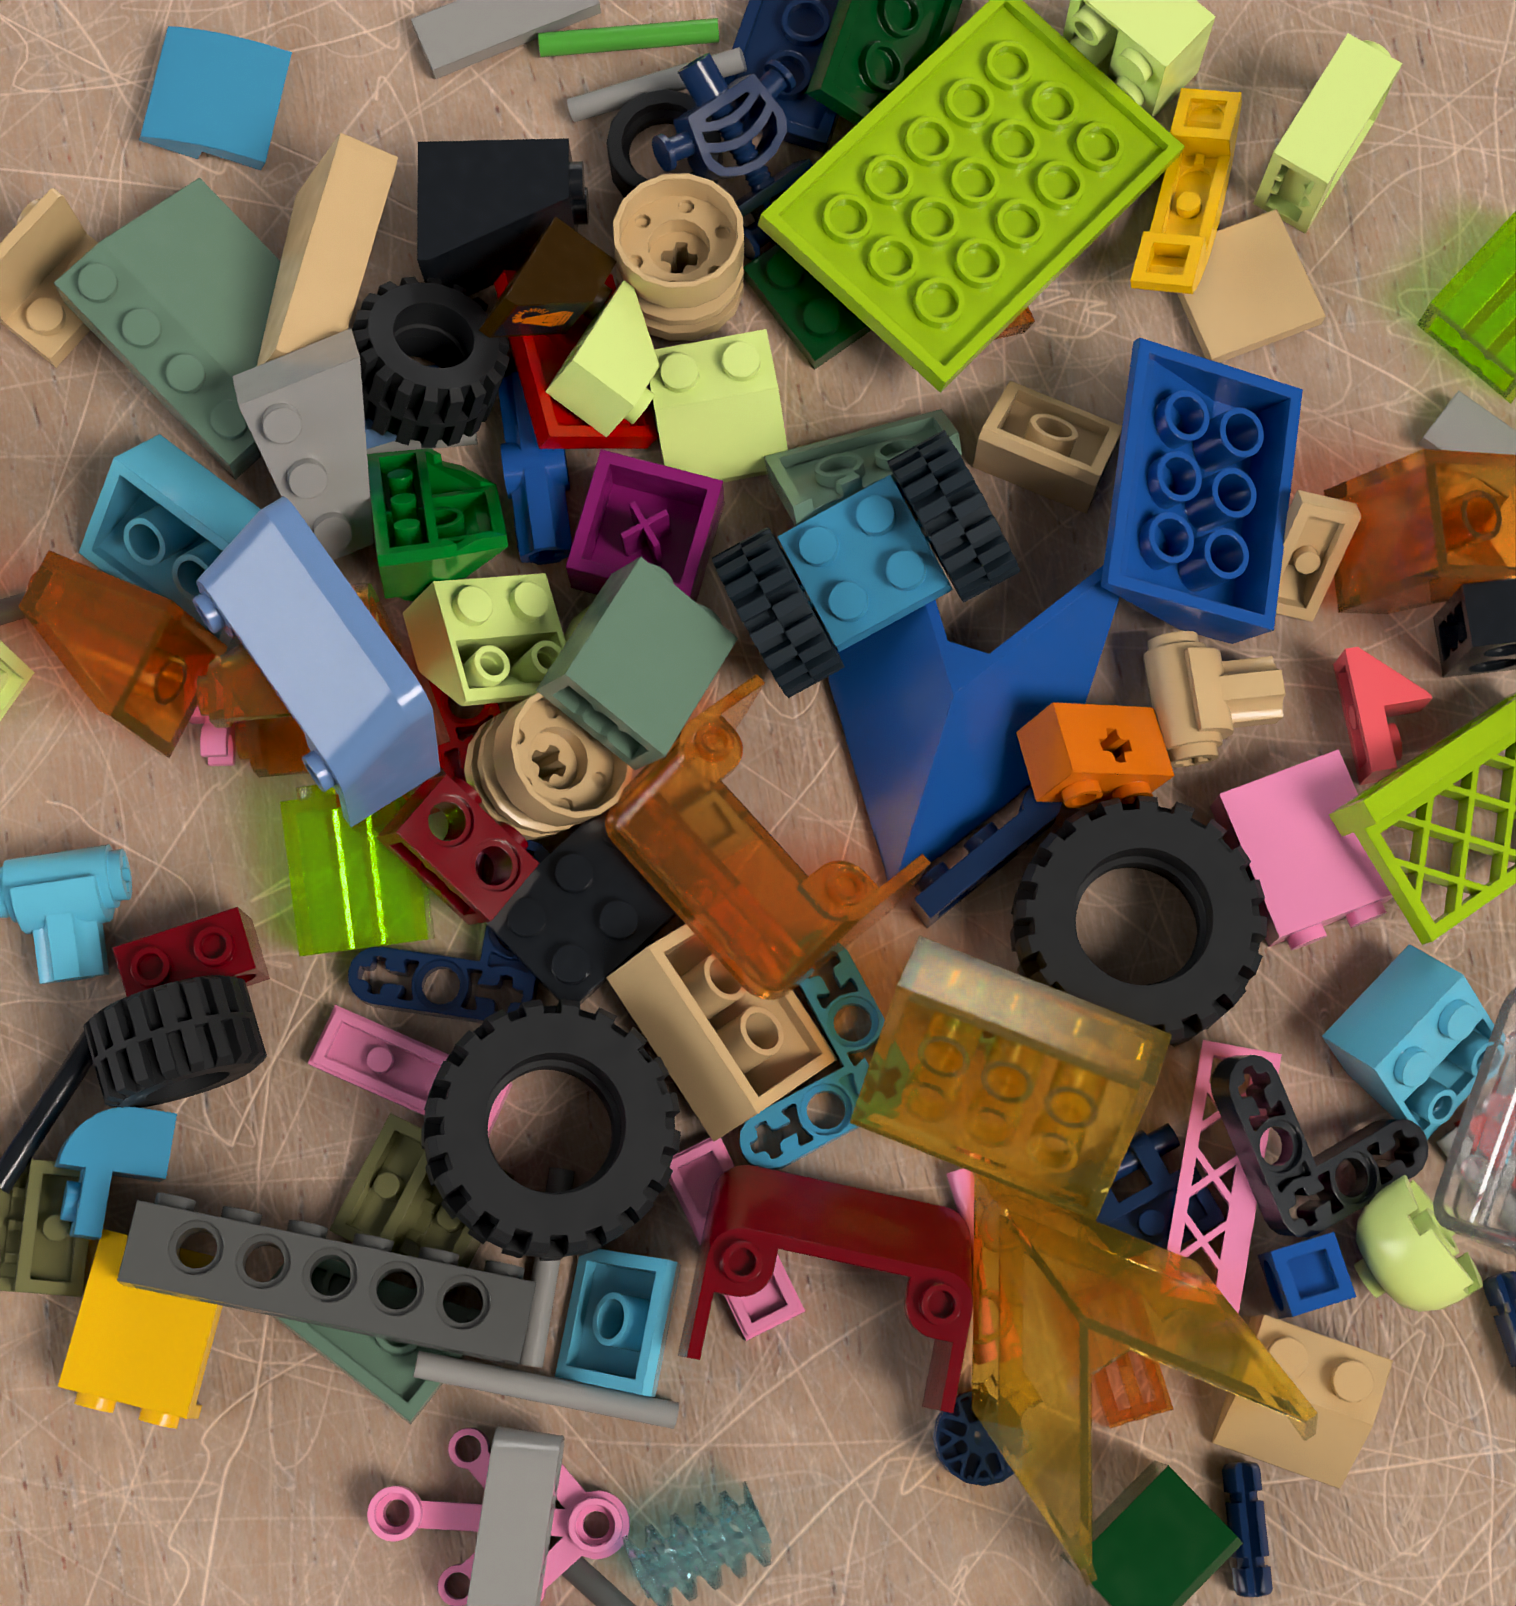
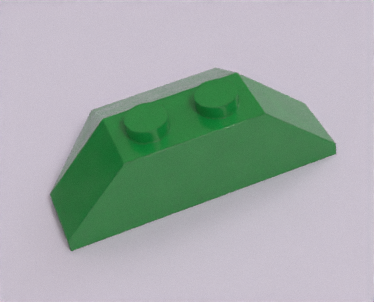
[367,448,508,601]

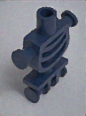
[652,53,813,260]

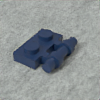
[1054,1123,1226,1285]

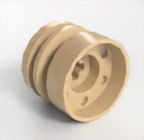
[613,173,744,341]
[464,692,633,840]

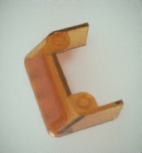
[605,674,931,1000]

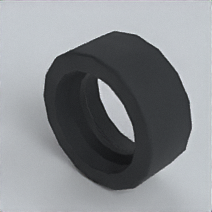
[606,89,723,198]

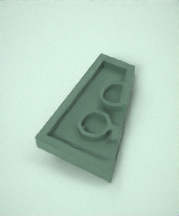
[764,409,962,526]
[269,1259,481,1425]

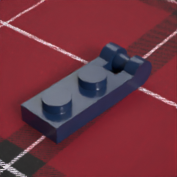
[911,787,1062,928]

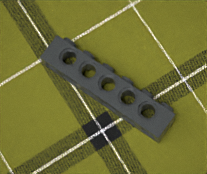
[117,1193,536,1366]

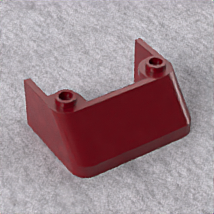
[678,1165,973,1413]

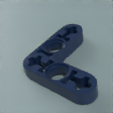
[348,840,550,1024]

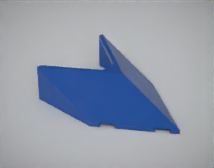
[828,482,1120,896]

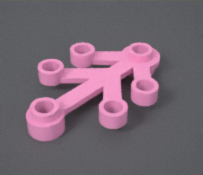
[367,1428,630,1606]

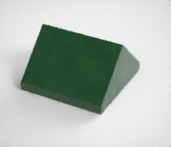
[1060,1460,1243,1606]

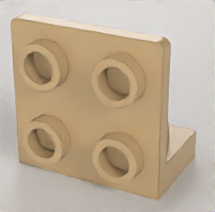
[0,188,98,368]

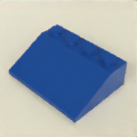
[1101,338,1303,644]

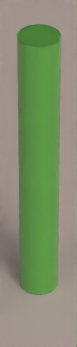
[538,18,719,57]

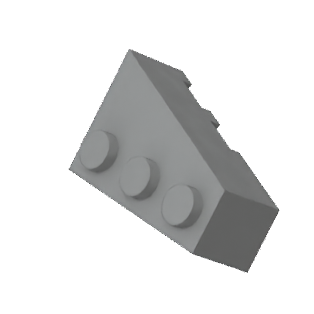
[232,328,374,560]

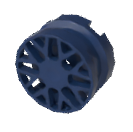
[933,1390,1029,1486]

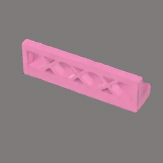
[1158,1040,1282,1320]

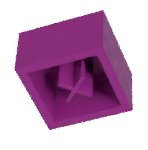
[566,449,725,602]

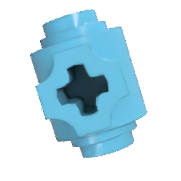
[0,844,132,984]

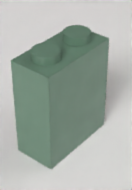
[536,557,738,770]

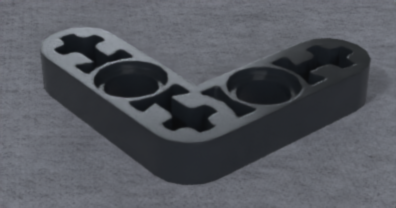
[1211,1055,1429,1237]

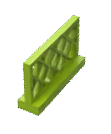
[1329,692,1516,945]

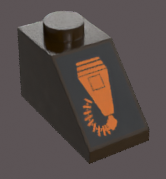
[479,216,617,338]

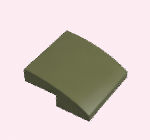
[329,1113,515,1294]
[0,1159,89,1297]

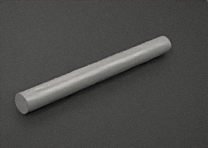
[413,1351,679,1429]

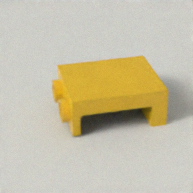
[58,1229,223,1429]

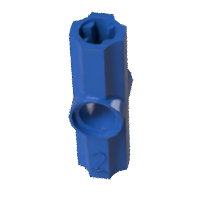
[499,371,573,565]

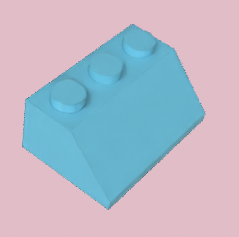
[78,434,261,656]

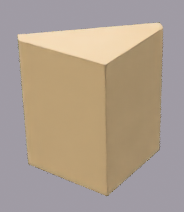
[973,381,1122,514]

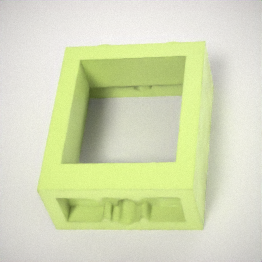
[1253,33,1403,234]

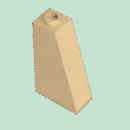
[256,132,398,367]

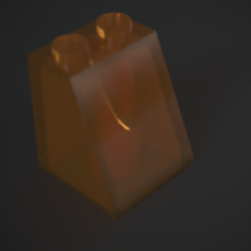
[1324,449,1516,614]
[18,550,228,758]

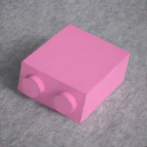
[1210,749,1393,950]

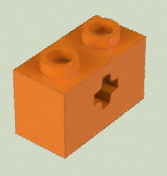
[1016,702,1175,808]

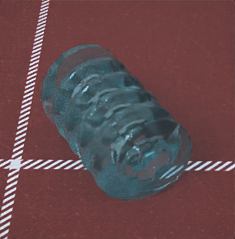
[622,1481,772,1606]

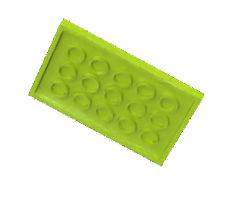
[758,0,1185,393]

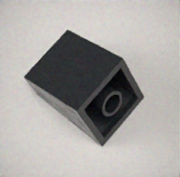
[417,138,589,296]

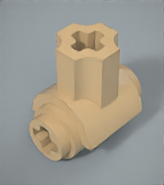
[1143,631,1286,768]

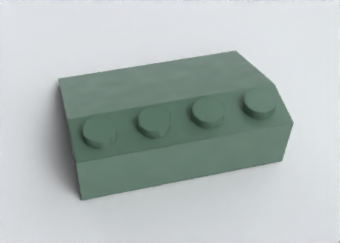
[54,178,281,480]

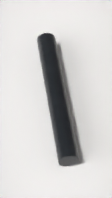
[0,1014,95,1194]

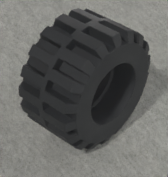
[352,276,510,448]
[83,975,267,1108]

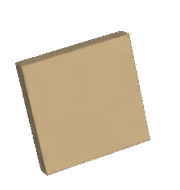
[1177,209,1326,363]

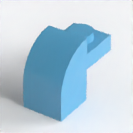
[54,1107,177,1240]

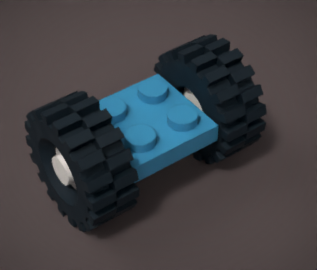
[712,430,1021,698]

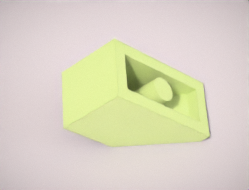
[545,280,660,437]

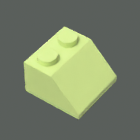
[648,329,788,483]

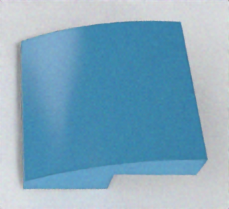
[139,26,292,170]

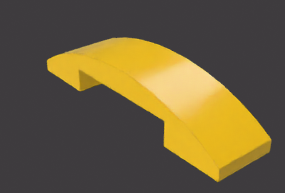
[1130,88,1242,294]

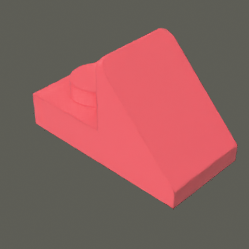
[1333,647,1433,785]

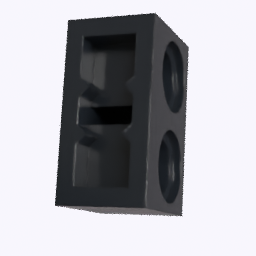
[1433,578,1516,678]

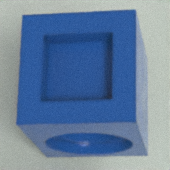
[1257,1232,1357,1319]

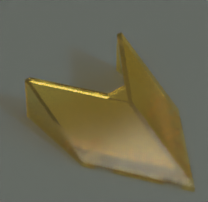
[972,1172,1318,1586]

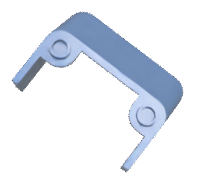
[192,496,441,827]

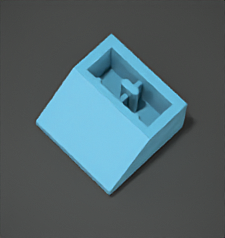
[1322,944,1510,1139]

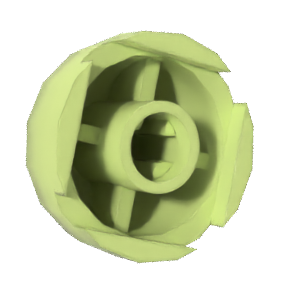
[1354,1175,1483,1312]

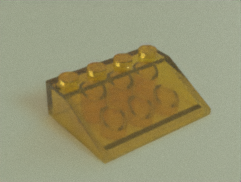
[850,936,1172,1221]

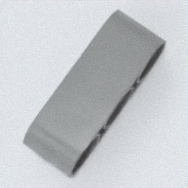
[466,1426,564,1606]

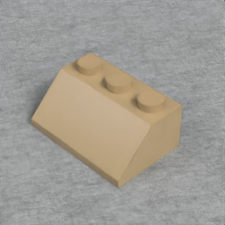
[606,897,838,1142]

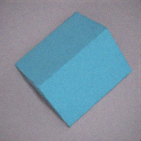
[555,1249,681,1397]

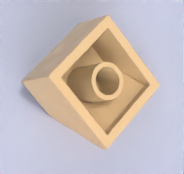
[1211,1314,1393,1489]

